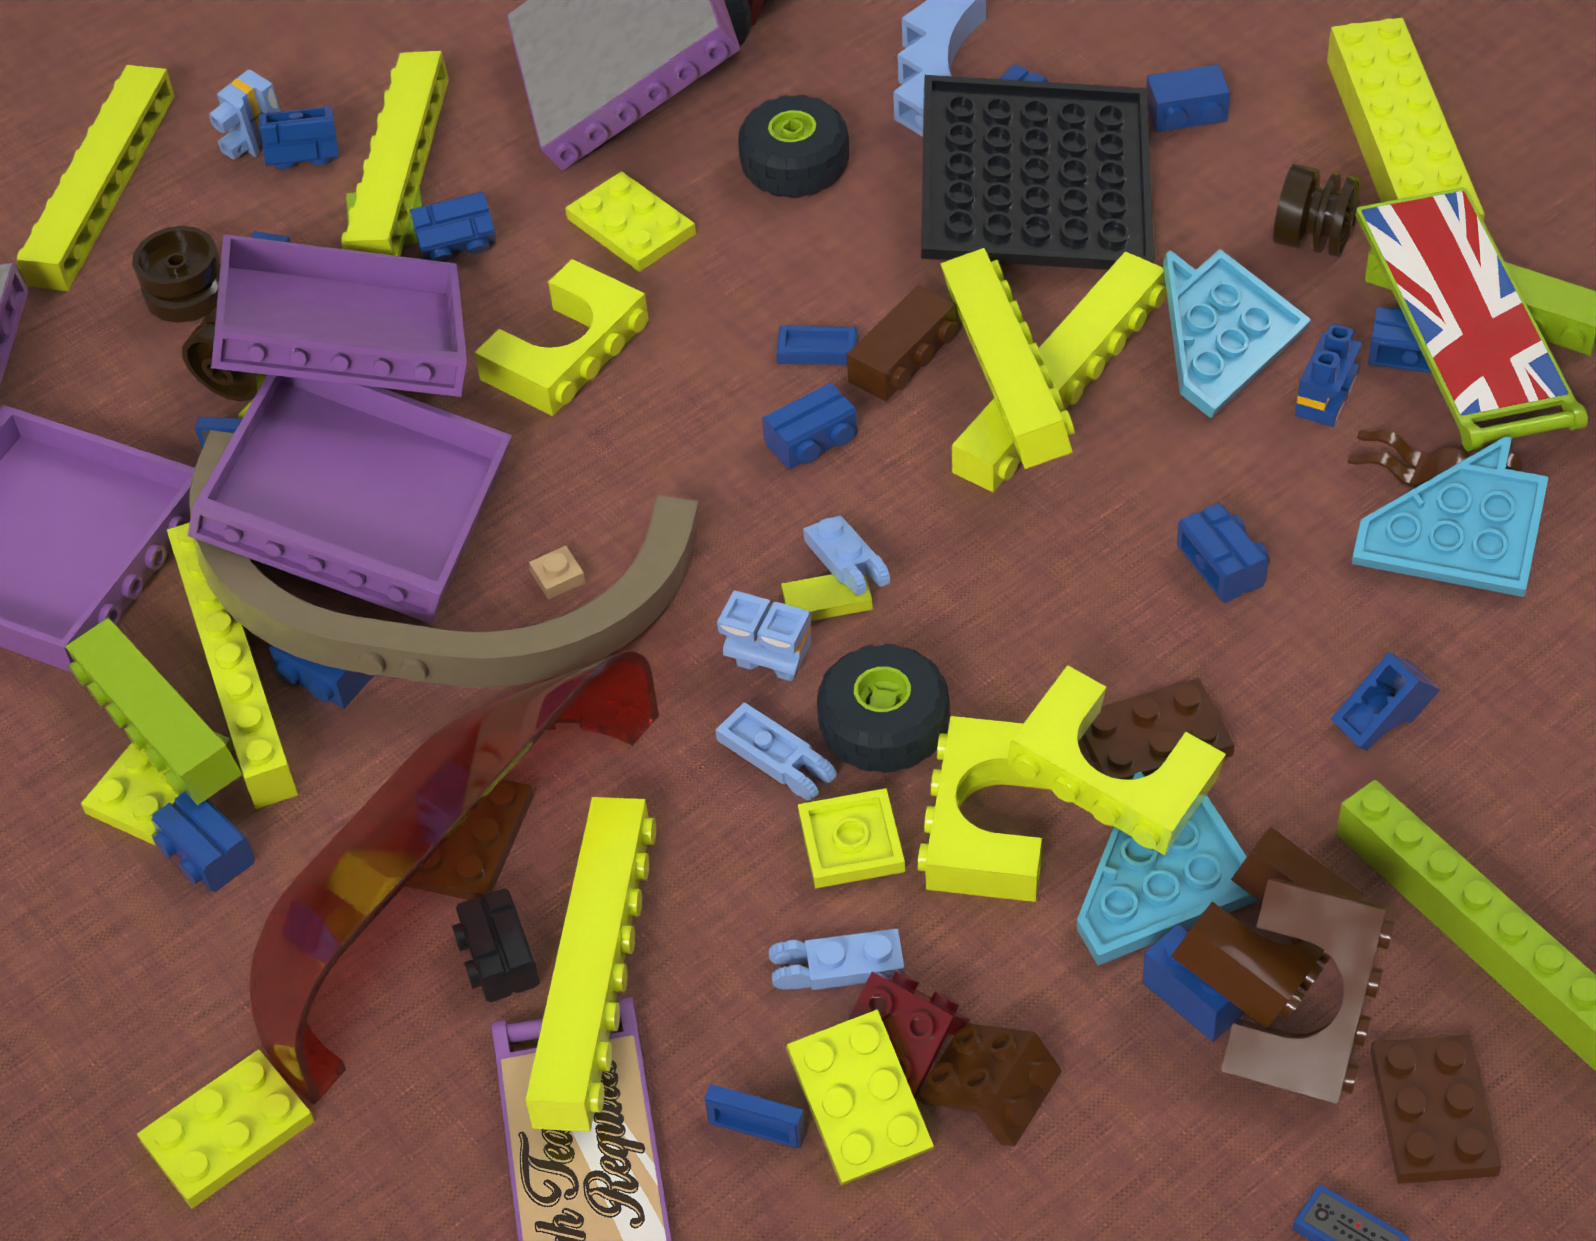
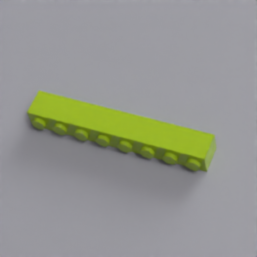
[1336,779,1596,1071]

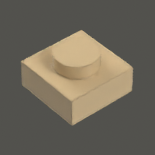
[528,546,586,600]

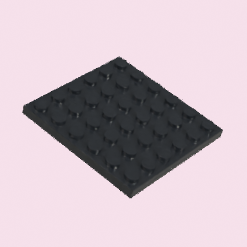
[921,75,1154,270]

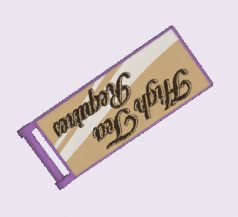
[491,997,672,1241]

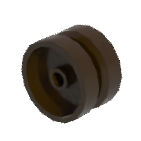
[132,226,220,323]
[182,303,267,402]

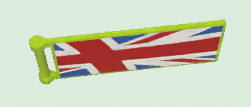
[1355,187,1588,452]

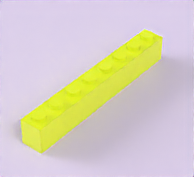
[341,51,449,256]
[17,65,175,292]
[940,248,1075,469]
[952,251,1167,492]
[167,523,298,809]
[525,797,656,1132]

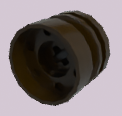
[1273,164,1360,257]

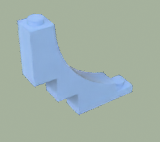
[893,0,986,136]

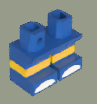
[1295,324,1362,427]

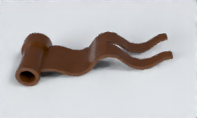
[1347,430,1523,487]

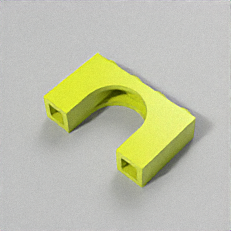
[474,259,649,416]
[1007,665,1226,856]
[918,716,1048,902]

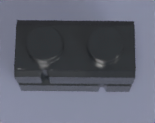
[451,888,540,1003]

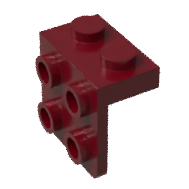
[847,969,970,1099]

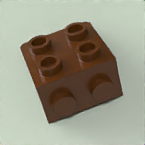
[918,1024,1062,1147]

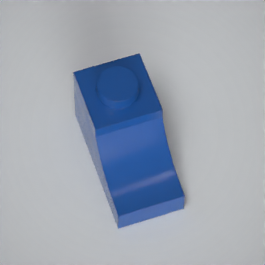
[1331,652,1441,750]

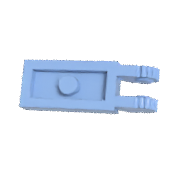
[803,515,891,596]
[715,702,837,801]
[769,929,905,990]

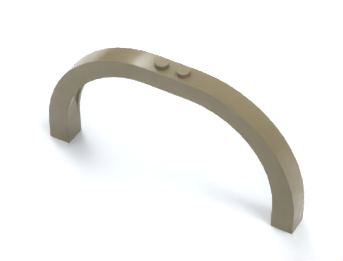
[189,430,698,687]

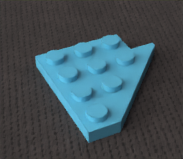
[1163,249,1311,418]
[1352,436,1548,597]
[1077,771,1259,966]

